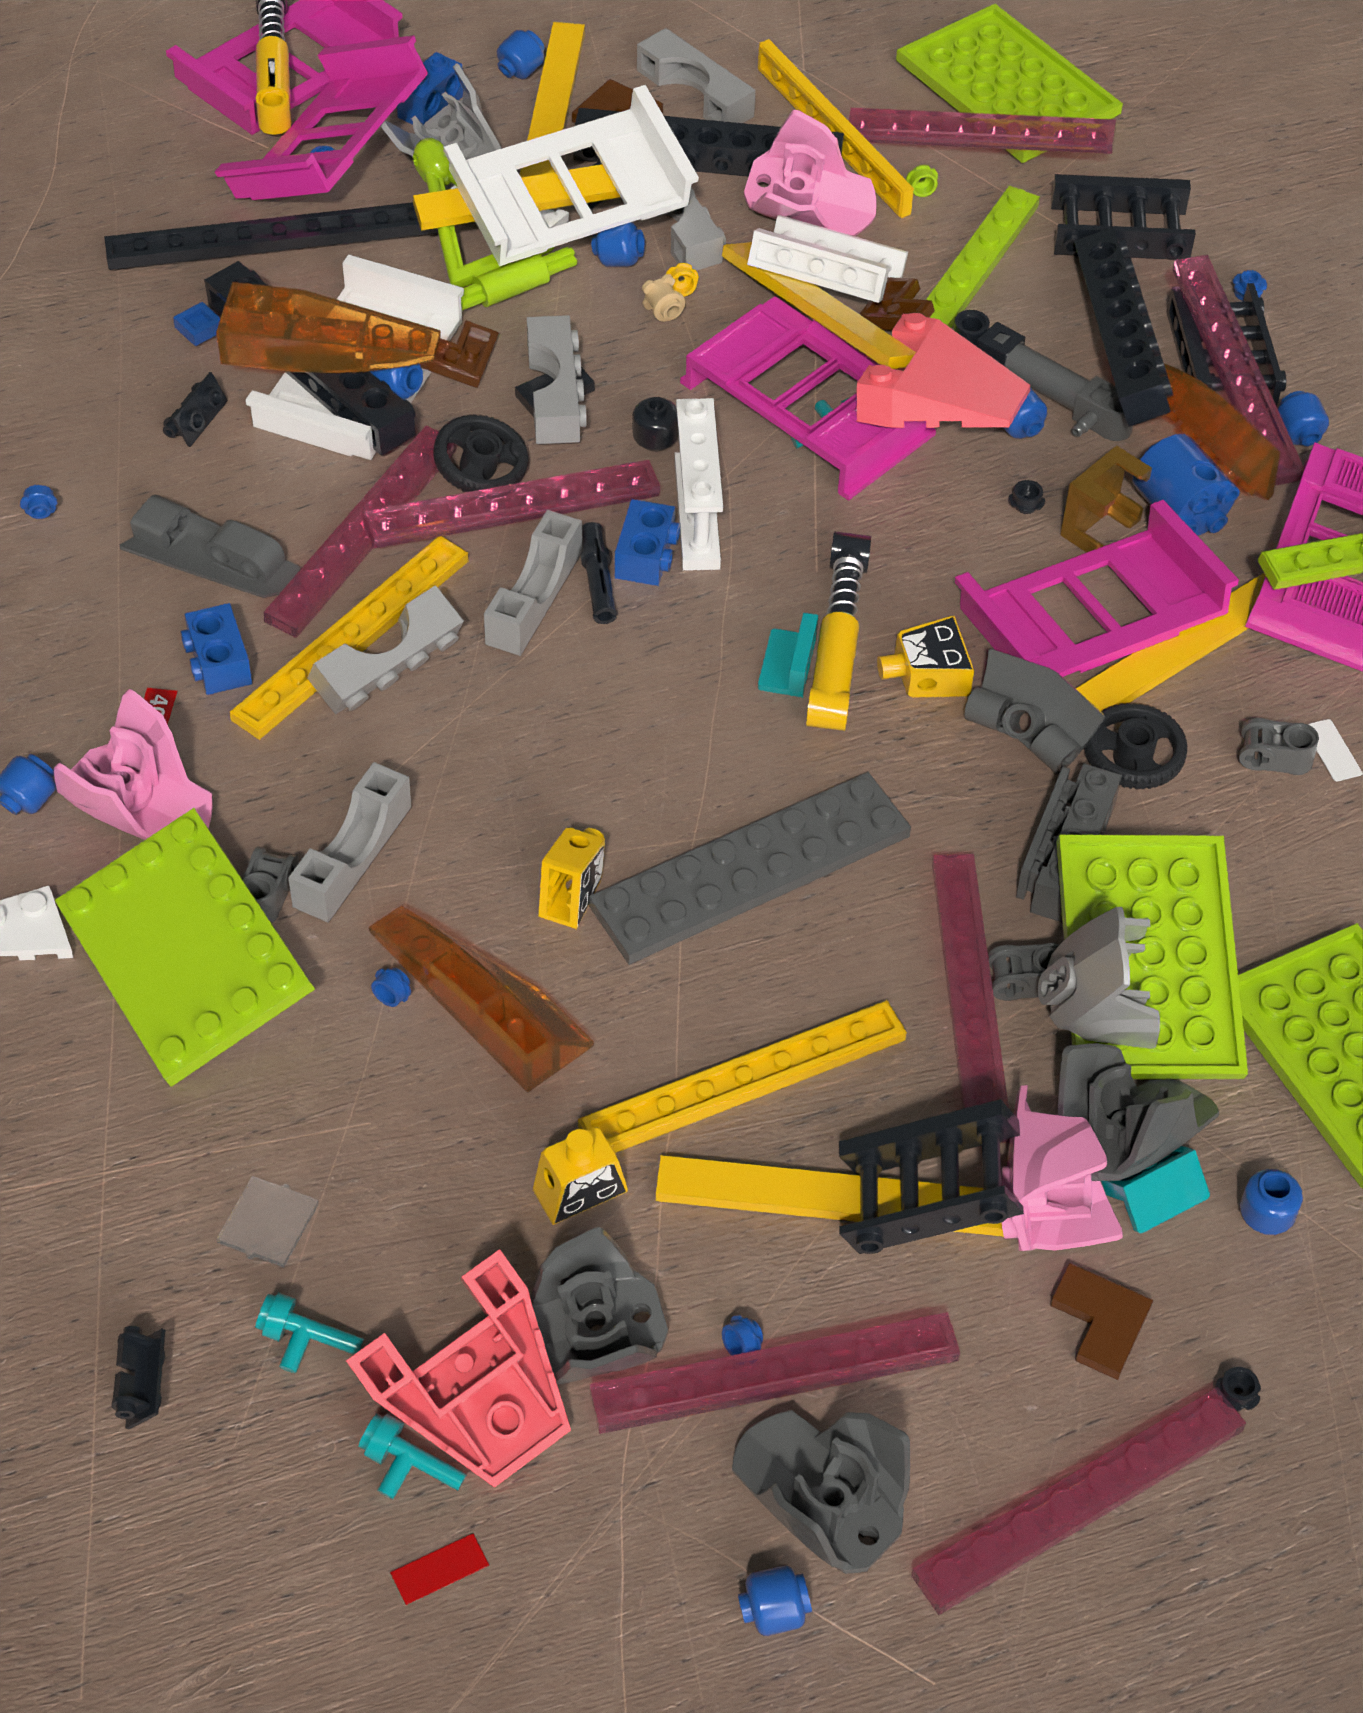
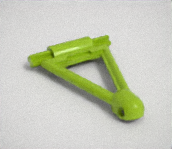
[413,138,577,311]

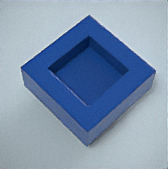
[173,302,224,346]

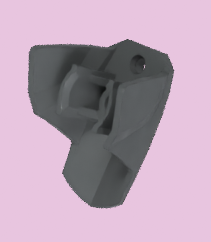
[1058,1043,1219,1181]
[530,1227,668,1385]
[732,1410,911,1574]

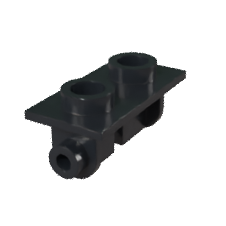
[163,372,228,447]
[111,1326,166,1430]

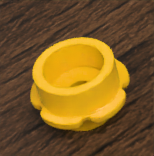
[665,263,699,297]

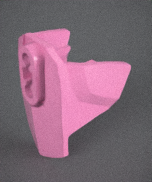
[744,110,876,236]
[54,689,213,840]
[1002,1085,1123,1251]

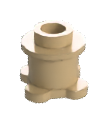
[642,274,685,322]

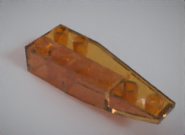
[216,282,441,373]
[1164,363,1281,501]
[369,905,594,1093]

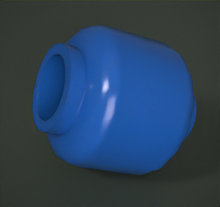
[496,30,545,79]
[591,222,645,267]
[369,349,423,400]
[1003,388,1048,439]
[1276,391,1329,446]
[0,754,56,815]
[1240,1169,1303,1235]
[738,1565,812,1636]

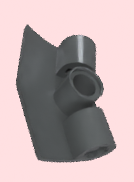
[964,649,1105,774]

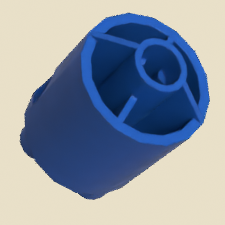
[1132,434,1240,536]

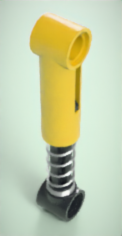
[255,0,292,135]
[806,531,872,731]

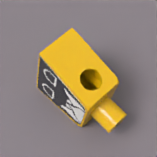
[877,616,974,698]
[538,828,605,929]
[533,1127,628,1225]

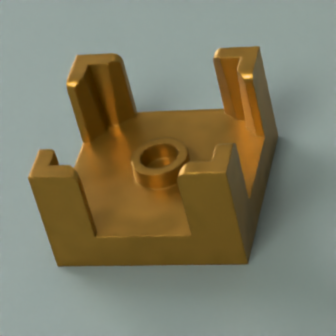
[1060,445,1152,553]

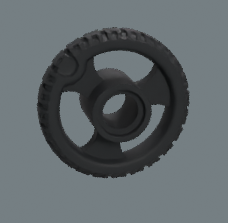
[433,414,528,497]
[1084,703,1188,790]

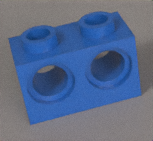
[397,52,464,125]
[615,499,681,586]
[180,603,252,695]

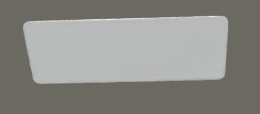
[1308,719,1363,782]

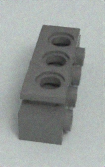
[1016,763,1122,923]

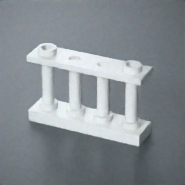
[747,215,908,303]
[674,398,723,570]

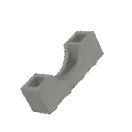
[637,28,756,123]
[664,187,726,271]
[527,315,587,444]
[484,510,582,656]
[307,585,464,715]
[288,762,411,923]

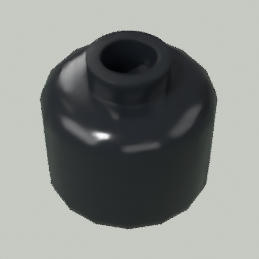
[632,397,679,452]

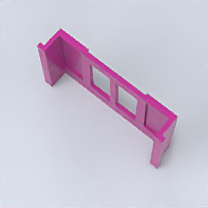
[166,0,403,135]
[215,35,428,200]
[680,296,936,501]
[1245,443,1363,672]
[955,500,1239,677]

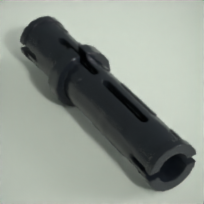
[581,522,617,624]

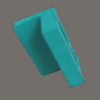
[758,612,819,698]
[1101,1146,1210,1233]

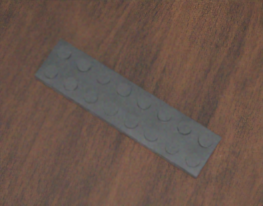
[589,772,911,965]

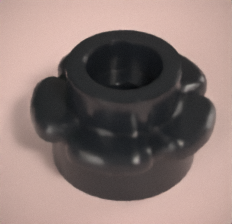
[1009,480,1045,514]
[1215,1367,1261,1412]

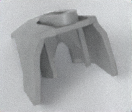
[381,63,502,190]
[1038,907,1160,1049]

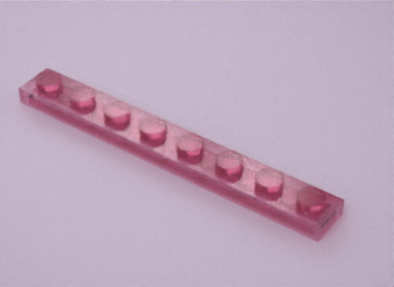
[848,108,1116,154]
[1172,255,1304,487]
[264,425,457,638]
[363,460,660,549]
[932,854,1010,1143]
[590,1312,960,1434]
[911,1387,1246,1615]

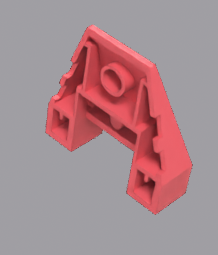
[857,313,1030,428]
[346,1249,571,1488]

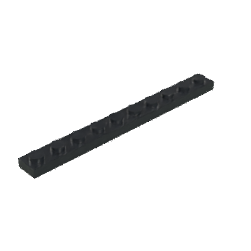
[104,202,438,270]

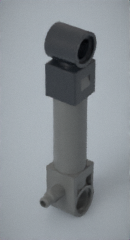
[954,310,1134,441]

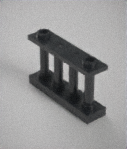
[1051,174,1196,260]
[1166,283,1287,410]
[839,1099,1024,1254]

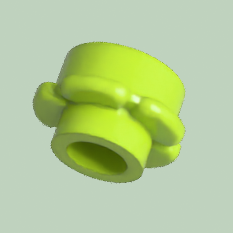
[906,164,938,197]

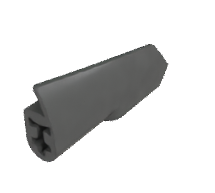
[119,494,303,598]

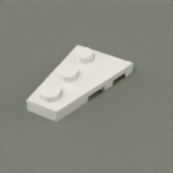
[0,886,73,960]

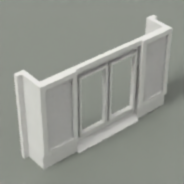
[443,85,699,266]
[246,255,464,460]

